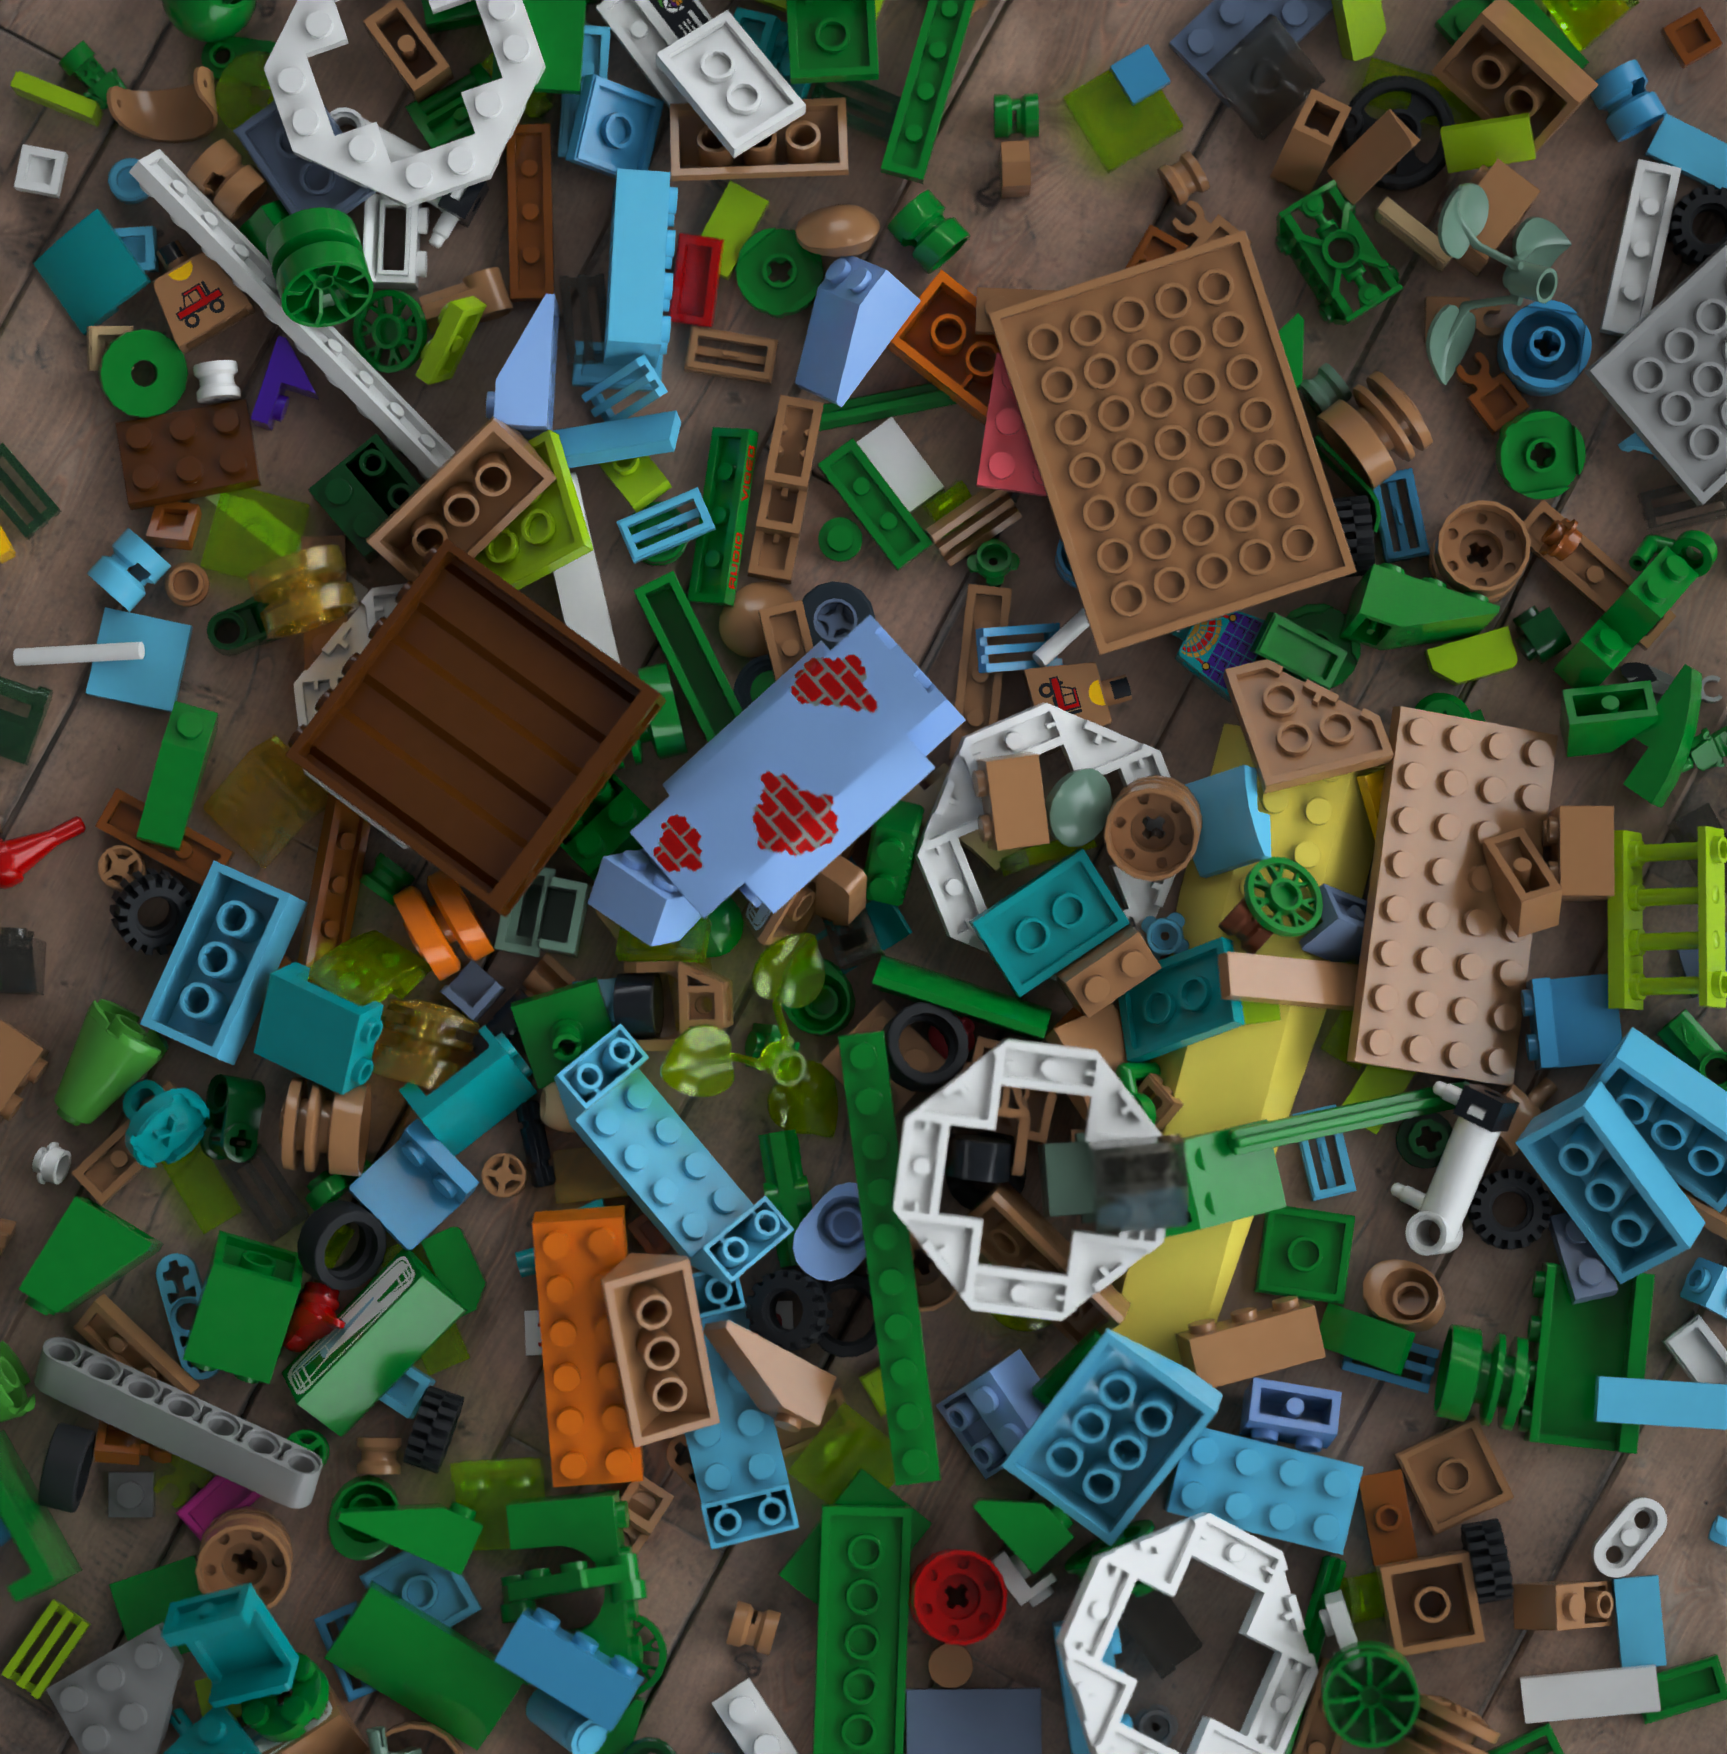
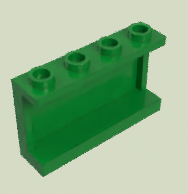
[1518,1263,1655,1454]

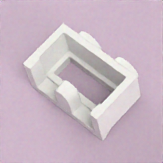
[363,194,429,290]

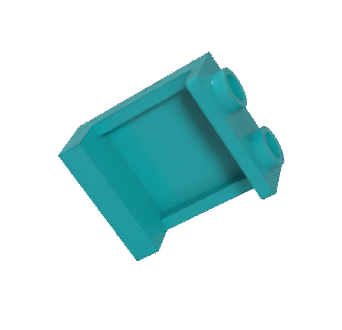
[253,961,383,1095]
[399,1025,537,1156]
[161,1583,299,1709]

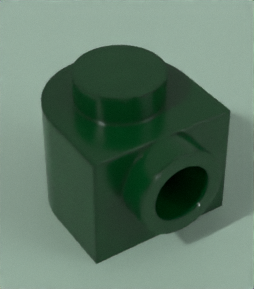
[1513,605,1572,664]

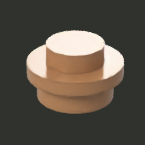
[165,562,210,607]

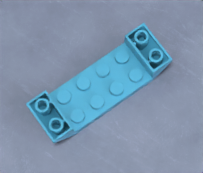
[554,1023,794,1285]
[685,1271,799,1550]

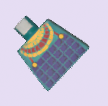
[1170,611,1265,703]

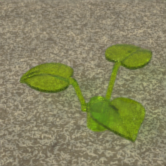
[660,932,838,1137]

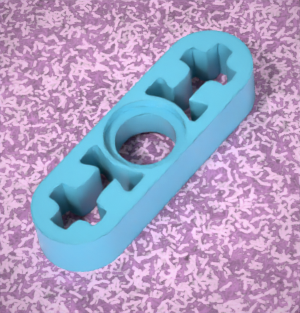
[156,1253,220,1380]

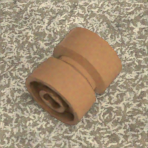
[186,139,269,223]

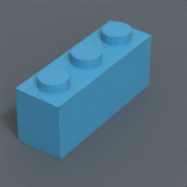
[494,1608,644,1732]

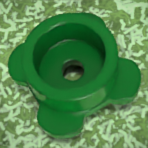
[967,538,1020,587]

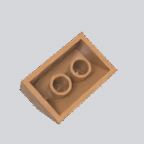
[1431,0,1599,162]

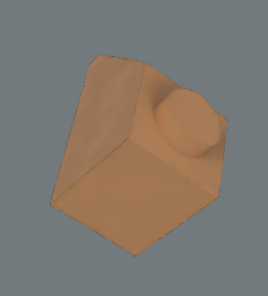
[1482,828,1563,938]

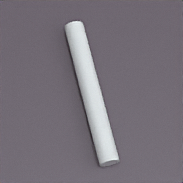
[1032,608,1089,667]
[13,642,145,666]

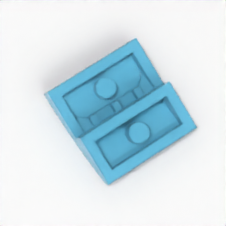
[1185,765,1271,878]

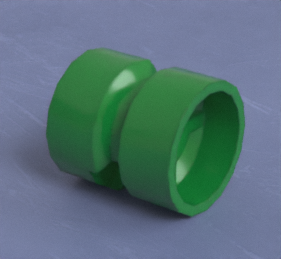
[887,190,970,274]

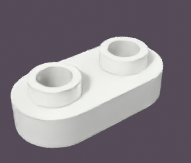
[1591,1497,1667,1578]

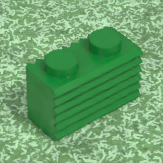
[864,800,925,906]

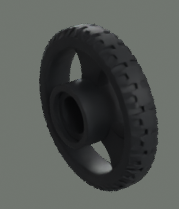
[1341,76,1455,191]

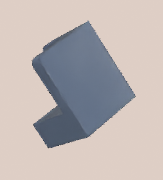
[440,960,506,1023]

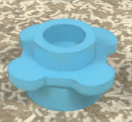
[1141,912,1189,959]

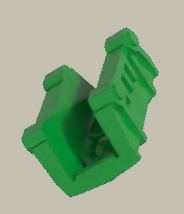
[1275,179,1403,326]

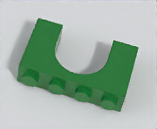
[506,1490,643,1685]

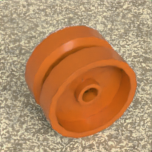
[392,870,495,981]

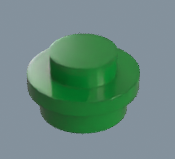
[818,517,862,562]

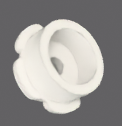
[32,1142,71,1185]

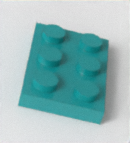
[969,848,1130,998]
[1118,937,1245,1063]

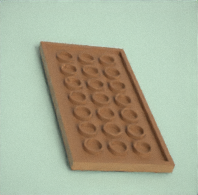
[1347,706,1558,1087]

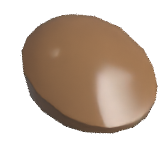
[795,204,880,257]
[719,581,794,658]
[1363,1259,1446,1333]

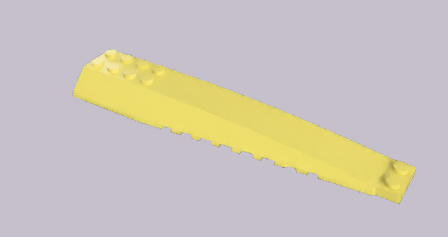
[1111,723,1385,1365]

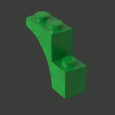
[1553,545,1699,688]

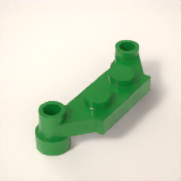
[500,1553,648,1624]

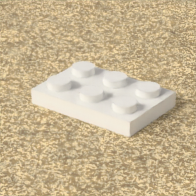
[656,10,806,158]

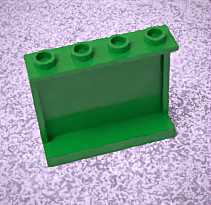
[0,1430,82,1603]

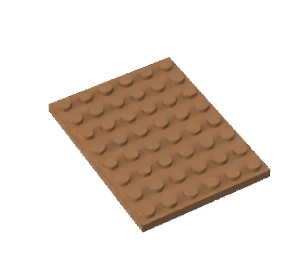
[988,230,1356,656]

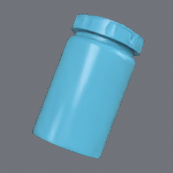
[526,1688,608,1754]

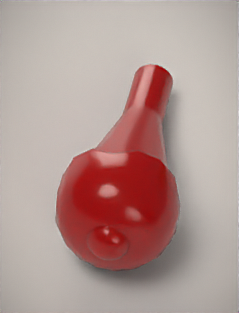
[0,816,86,890]

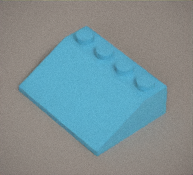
[1002,1328,1223,1546]

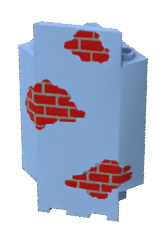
[630,614,965,919]

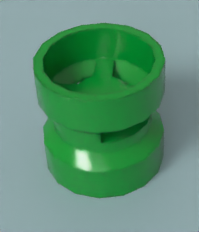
[994,93,1039,139]

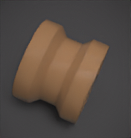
[1157,151,1210,207]
[98,845,146,892]
[481,1153,528,1198]
[356,1437,402,1474]

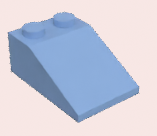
[795,256,921,407]
[486,293,560,439]

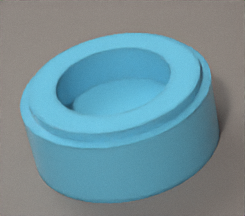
[108,158,149,204]

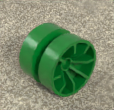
[266,207,374,327]
[1321,1641,1420,1748]

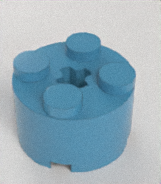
[1497,300,1592,397]

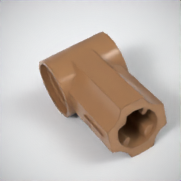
[419,267,514,335]

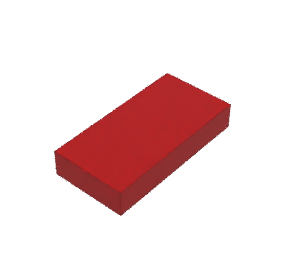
[668,232,725,328]

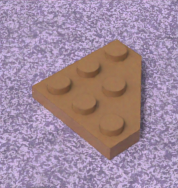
[1223,659,1394,794]

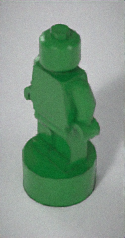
[58,41,126,110]
[1682,725,1727,773]

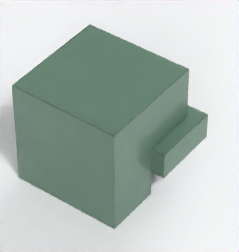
[494,867,591,958]
[1038,1133,1125,1224]

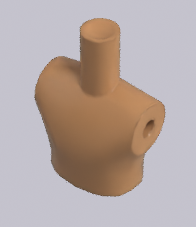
[1495,1078,1558,1156]

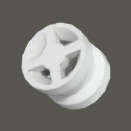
[193,360,241,404]

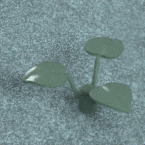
[1426,183,1572,385]

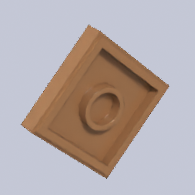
[1394,1416,1515,1536]

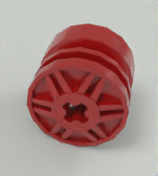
[909,1548,1008,1646]

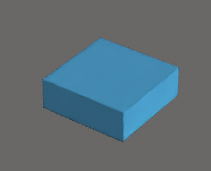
[1110,44,1171,106]

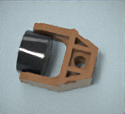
[613,959,734,1051]
[944,1061,1031,1183]

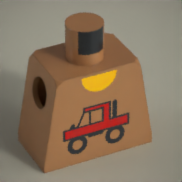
[152,240,256,355]
[1023,662,1132,756]

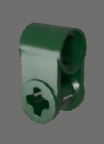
[207,588,296,656]
[200,1074,266,1163]

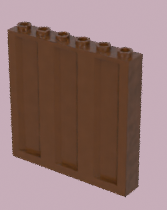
[286,538,667,918]

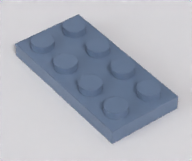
[1169,0,1333,108]

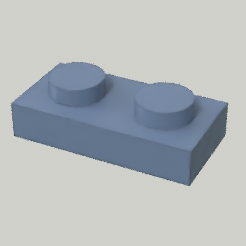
[1548,1212,1618,1305]

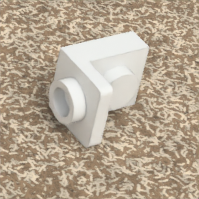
[989,1550,1057,1607]

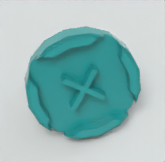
[123,1080,210,1168]

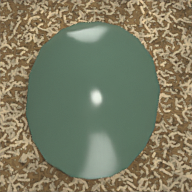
[1045,768,1113,847]

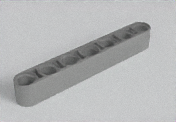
[34,1337,323,1509]

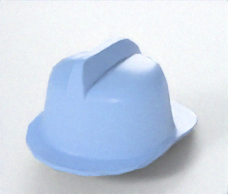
[792,1182,866,1281]

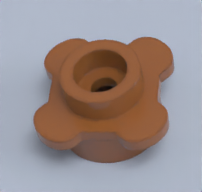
[1539,518,1582,561]

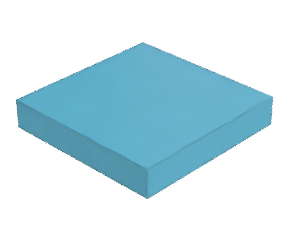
[86,607,193,713]
[359,1550,482,1627]

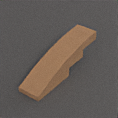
[747,395,824,584]

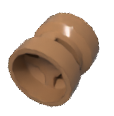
[726,1600,781,1656]

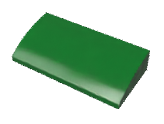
[872,955,1052,1043]
[324,1581,524,1750]

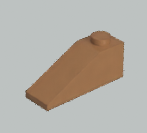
[703,1320,836,1432]

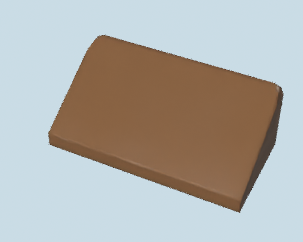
[1326,109,1420,206]

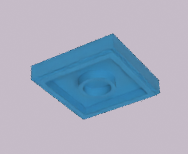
[565,74,664,178]

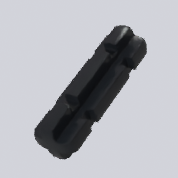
[516,1100,556,1188]

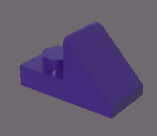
[250,335,319,431]

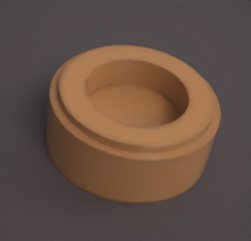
[928,1643,973,1688]

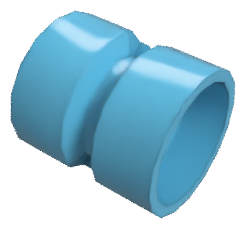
[86,528,171,612]

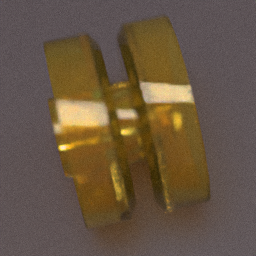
[247,544,359,639]

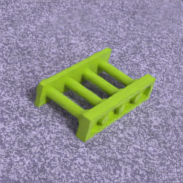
[1607,826,1727,1011]

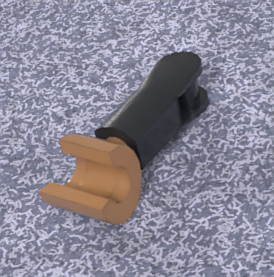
[471,952,577,1056]

